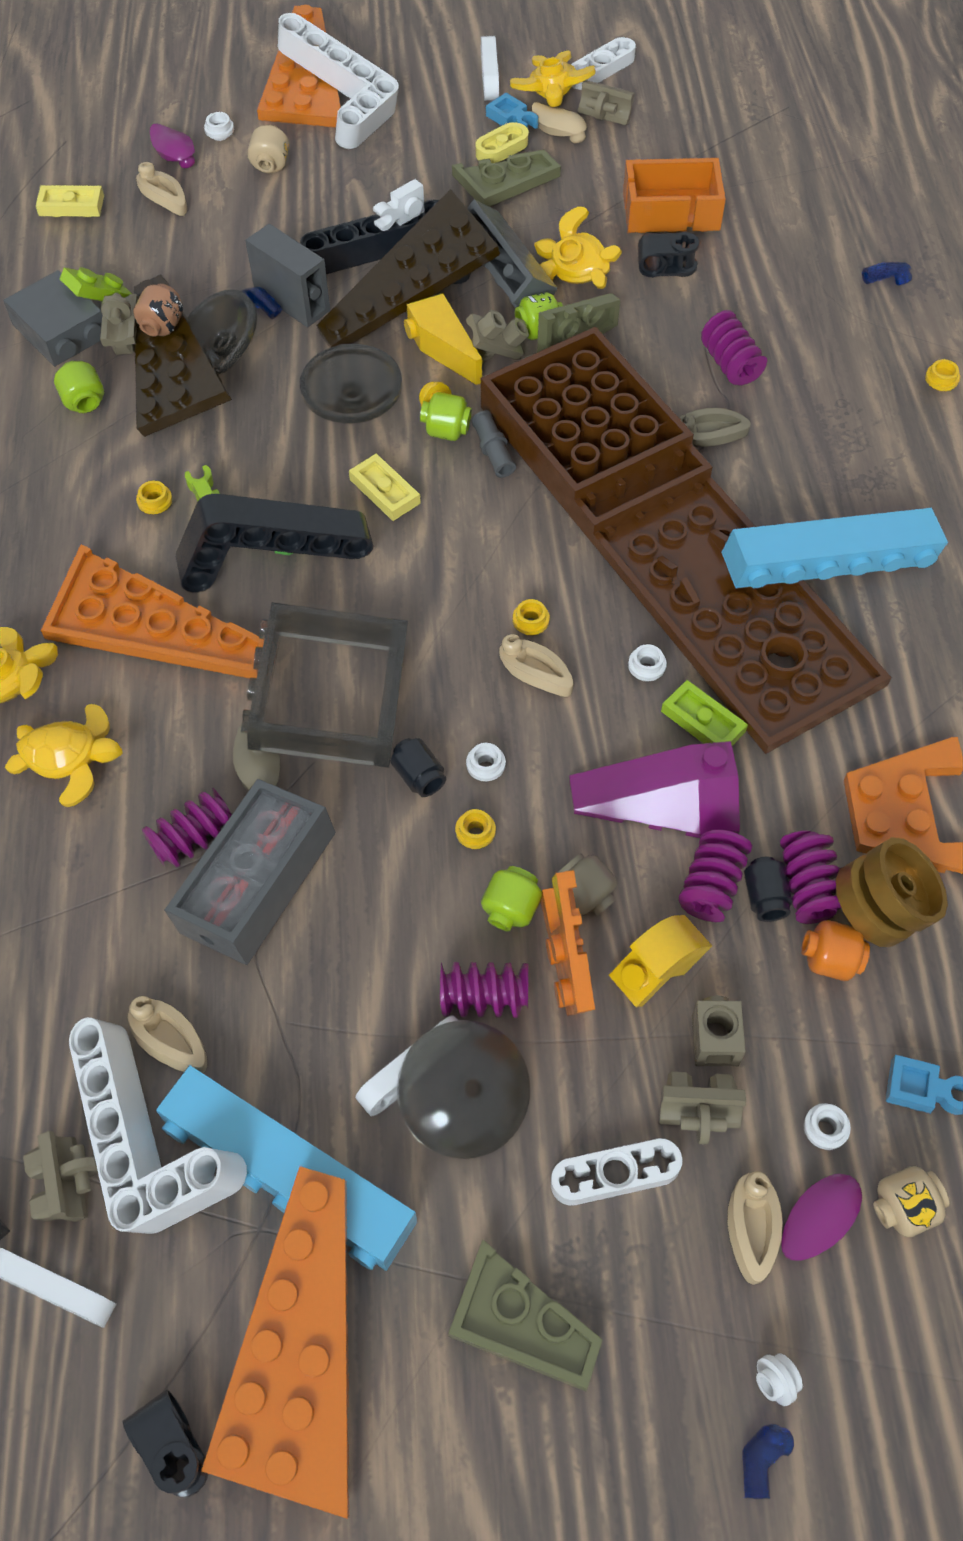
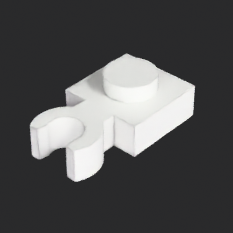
[373,179,424,231]

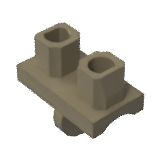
[578,80,635,125]
[100,293,138,355]
[466,310,529,361]
[659,1072,746,1145]
[23,1131,98,1222]

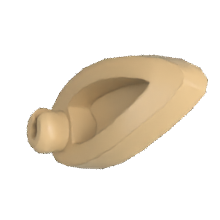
[532,102,587,143]
[136,162,187,216]
[499,634,574,697]
[128,996,207,1073]
[728,1171,783,1285]

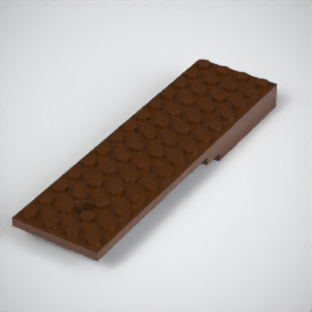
[481,326,892,754]

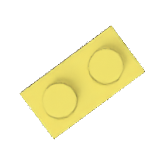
[36,185,104,217]
[349,453,421,521]

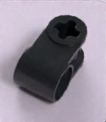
[638,232,700,278]
[123,1389,208,1497]

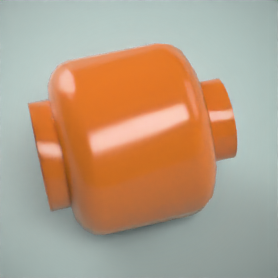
[801,920,870,981]

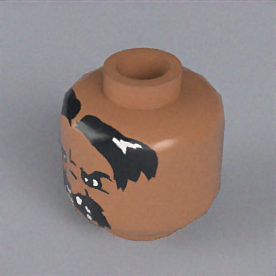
[133,284,183,336]

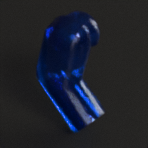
[862,262,913,286]
[234,287,282,319]
[742,1424,794,1499]

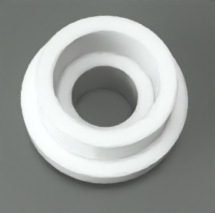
[204,112,234,141]
[628,644,667,681]
[466,743,506,781]
[804,1103,851,1150]
[756,1353,803,1406]

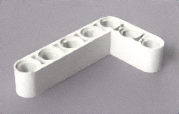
[278,13,399,149]
[69,1017,247,1234]

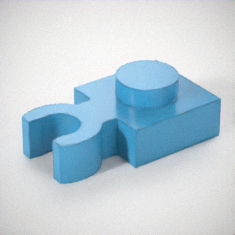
[486,92,538,129]
[885,1054,963,1115]

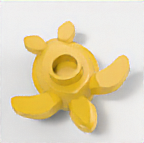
[510,50,596,107]
[534,207,622,289]
[0,627,58,704]
[5,704,123,807]

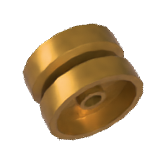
[836,837,948,947]

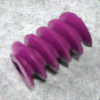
[701,310,767,386]
[142,788,232,868]
[678,830,753,922]
[780,831,842,924]
[440,962,528,1018]

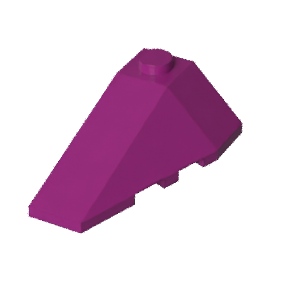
[569,741,740,838]

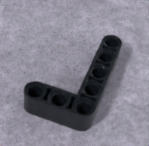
[300,200,471,284]
[176,494,374,593]

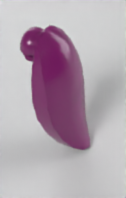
[150,123,195,169]
[781,1174,862,1261]

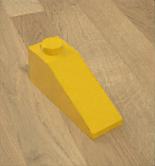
[404,293,482,385]

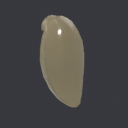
[679,408,751,447]
[233,718,280,791]

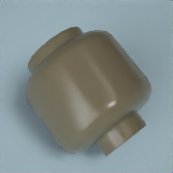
[558,853,618,916]

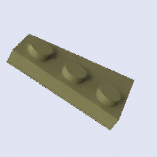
[452,150,561,207]
[537,293,620,352]
[448,1240,603,1391]

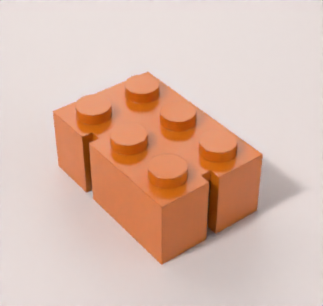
[623,158,726,233]

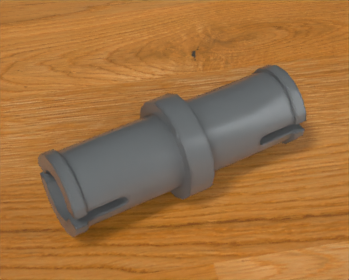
[471,411,516,478]

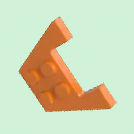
[844,737,963,874]
[540,870,595,1016]

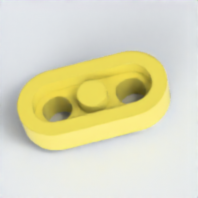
[476,122,529,163]

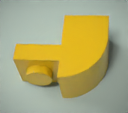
[609,915,712,1007]

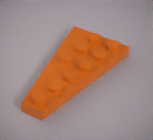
[257,5,341,127]
[41,544,270,680]
[201,1166,349,1519]

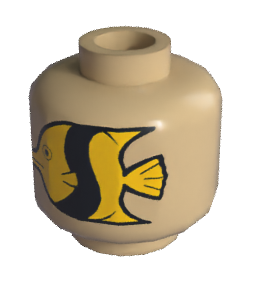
[248,125,289,173]
[873,1166,950,1237]

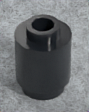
[390,738,446,797]
[744,856,793,922]

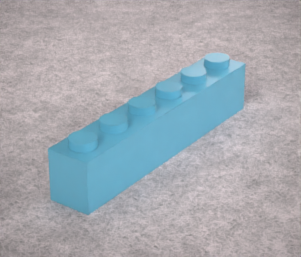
[721,508,948,588]
[156,1065,417,1271]

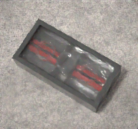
[164,779,336,965]

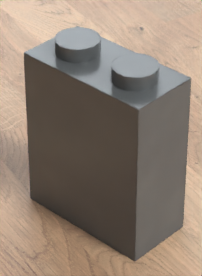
[245,224,331,327]
[3,270,102,367]

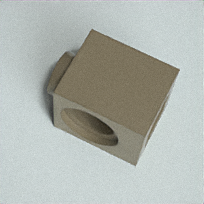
[692,996,746,1066]

